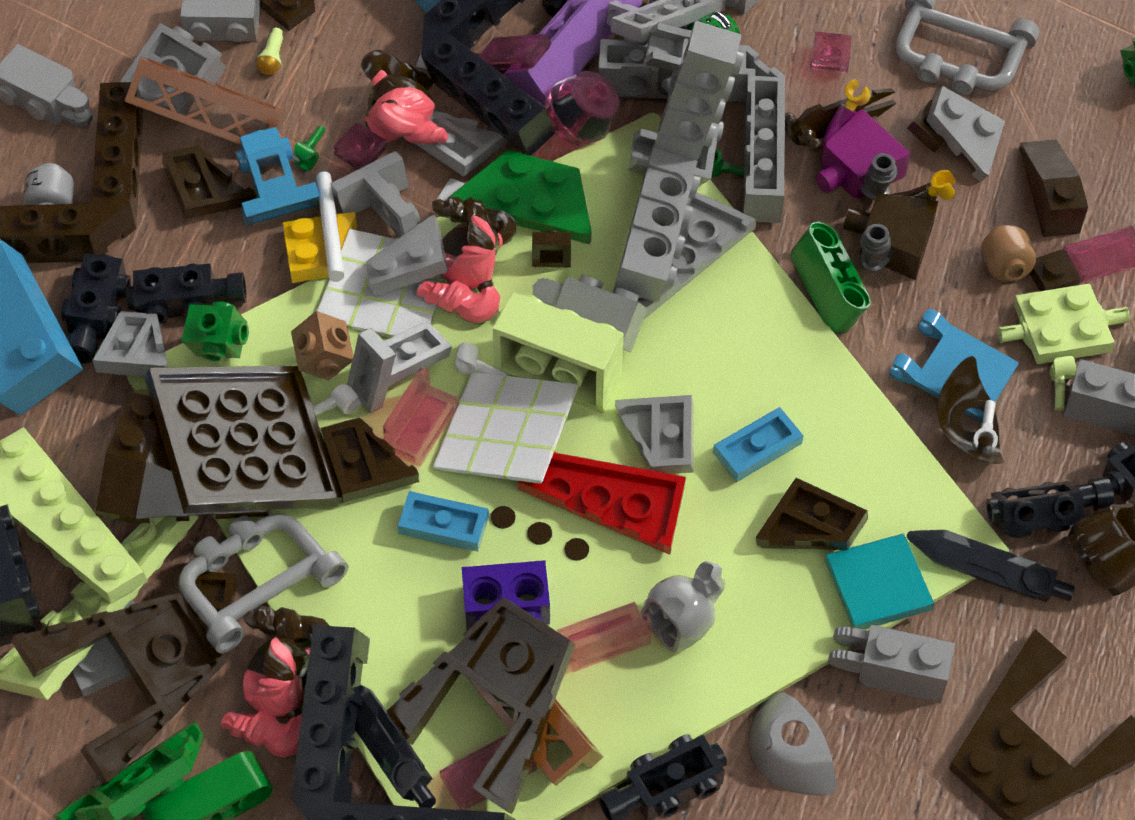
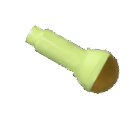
[256,28,283,75]

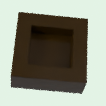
[907,100,946,152]
[532,231,571,268]
[1029,249,1081,291]
[190,572,237,616]

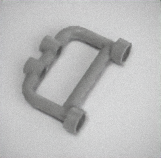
[895,0,1040,95]
[179,514,349,653]

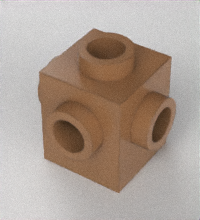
[291,311,353,380]

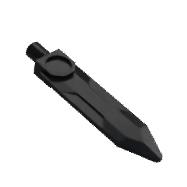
[906,530,1075,602]
[355,684,436,808]

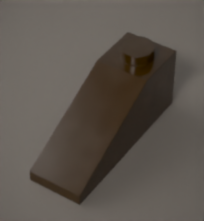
[1019,139,1088,237]

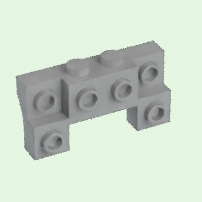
[628,22,727,184]

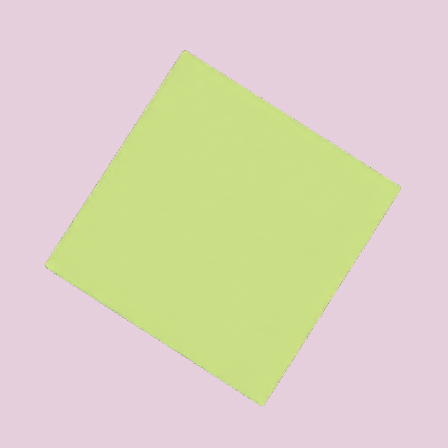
[127,113,1009,820]

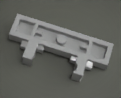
[606,0,726,44]

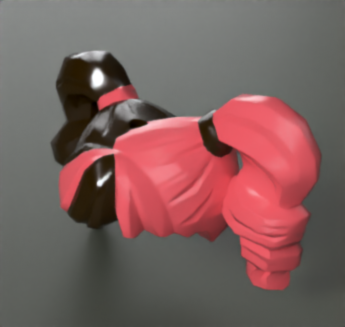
[361,50,448,145]
[416,196,516,323]
[220,606,330,758]

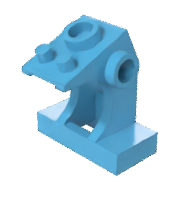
[236,127,320,226]

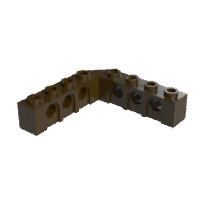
[0,82,144,263]

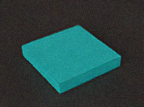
[825,533,934,630]

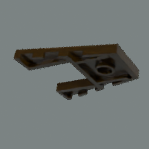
[11,592,226,787]
[387,597,576,814]
[949,629,1135,820]

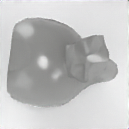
[641,561,725,652]

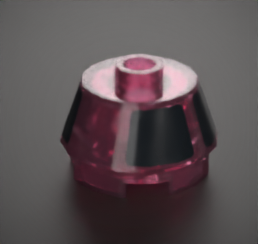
[545,71,619,145]

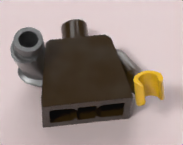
[843,170,956,280]

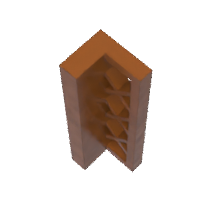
[125,56,282,145]
[467,677,603,786]

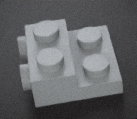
[120,23,226,115]

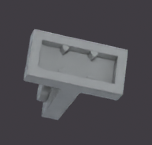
[330,151,420,238]
[347,321,452,413]

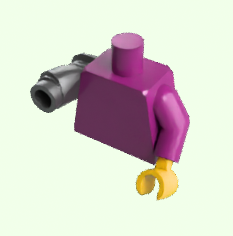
[815,79,910,201]

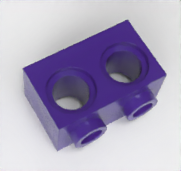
[462,560,550,631]

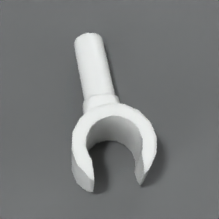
[455,343,508,376]
[313,384,361,415]
[972,400,998,453]

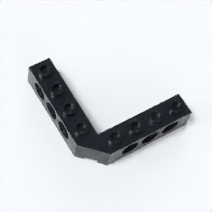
[421,0,555,156]
[291,625,516,820]

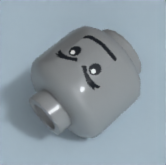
[23,163,74,205]

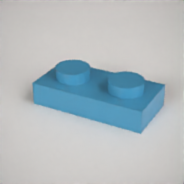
[713,407,804,482]
[398,491,489,552]

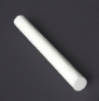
[316,172,344,282]

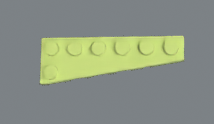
[0,427,147,603]
[0,515,198,700]

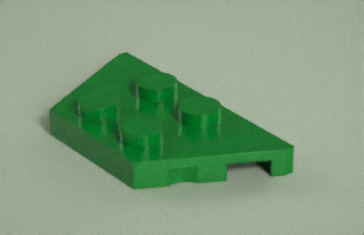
[451,150,592,244]
[53,721,204,820]

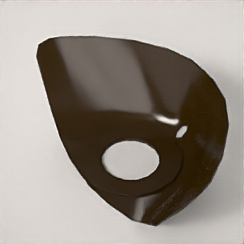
[937,356,1005,464]

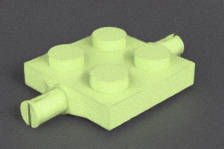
[997,284,1130,364]

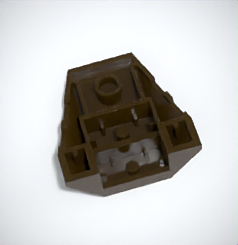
[96,389,270,524]

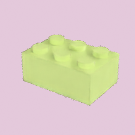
[493,292,624,413]

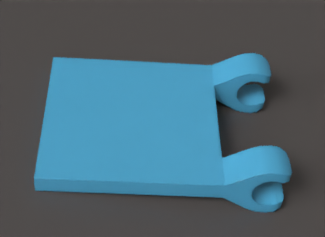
[889,309,1019,423]

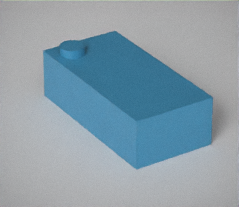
[0,239,83,416]

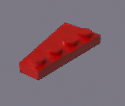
[518,452,686,555]

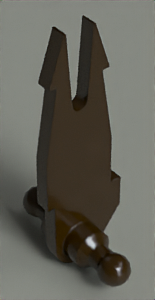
[785,88,896,153]

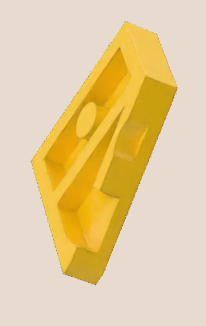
[283,212,357,283]

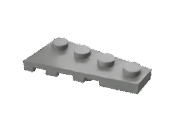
[612,192,756,319]

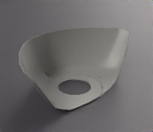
[749,692,837,795]

